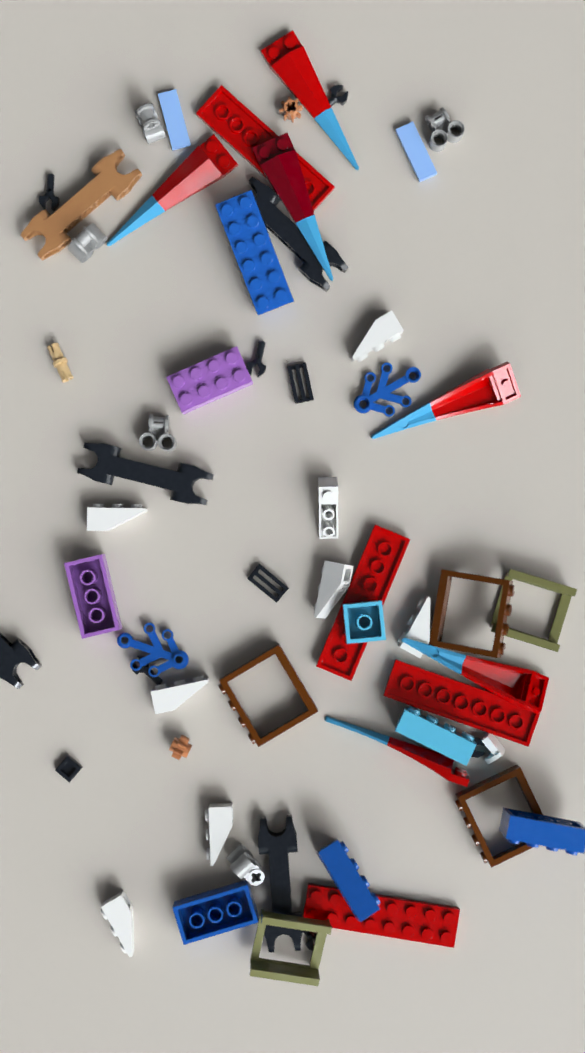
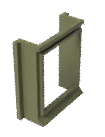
[490,569,577,652]
[250,909,332,986]

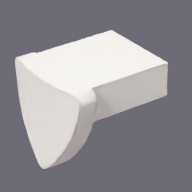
[482,733,505,764]

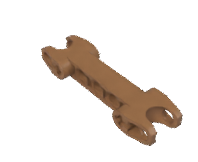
[20,149,142,261]

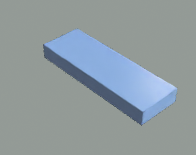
[158,89,191,151]
[395,121,437,183]

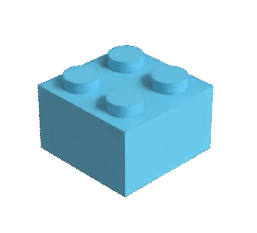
[342,600,386,644]

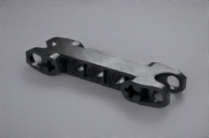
[232,177,348,292]
[77,442,214,505]
[0,632,42,689]
[258,815,303,953]

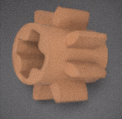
[279,96,303,123]
[169,735,192,760]

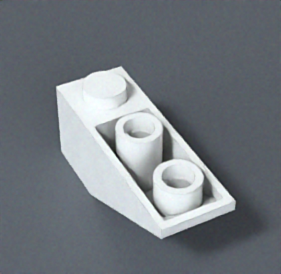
[351,310,403,362]
[318,477,338,539]
[87,504,147,531]
[314,560,354,619]
[398,596,431,658]
[151,676,209,714]
[205,803,233,866]
[101,890,134,957]

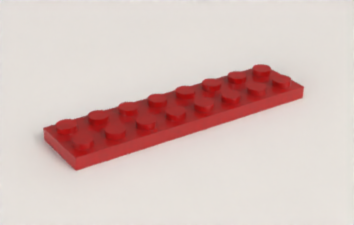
[196,85,335,211]
[316,525,410,681]
[383,659,540,747]
[303,883,460,948]

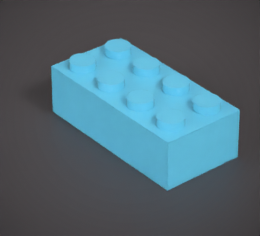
[395,706,477,766]

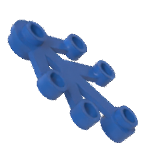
[354,363,421,417]
[117,623,189,677]

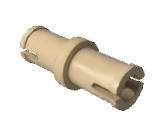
[47,343,74,383]

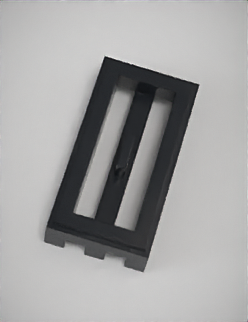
[287,362,314,404]
[247,564,289,603]

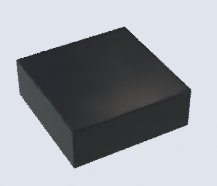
[55,755,83,783]

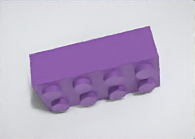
[166,346,253,415]
[64,554,123,639]

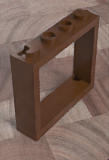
[429,569,515,658]
[218,644,318,747]
[455,764,543,868]

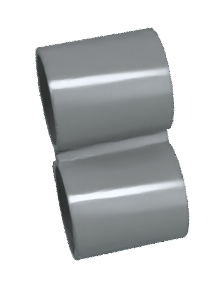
[134,103,166,144]
[425,107,465,152]
[68,223,107,263]
[139,414,177,452]
[227,844,265,886]

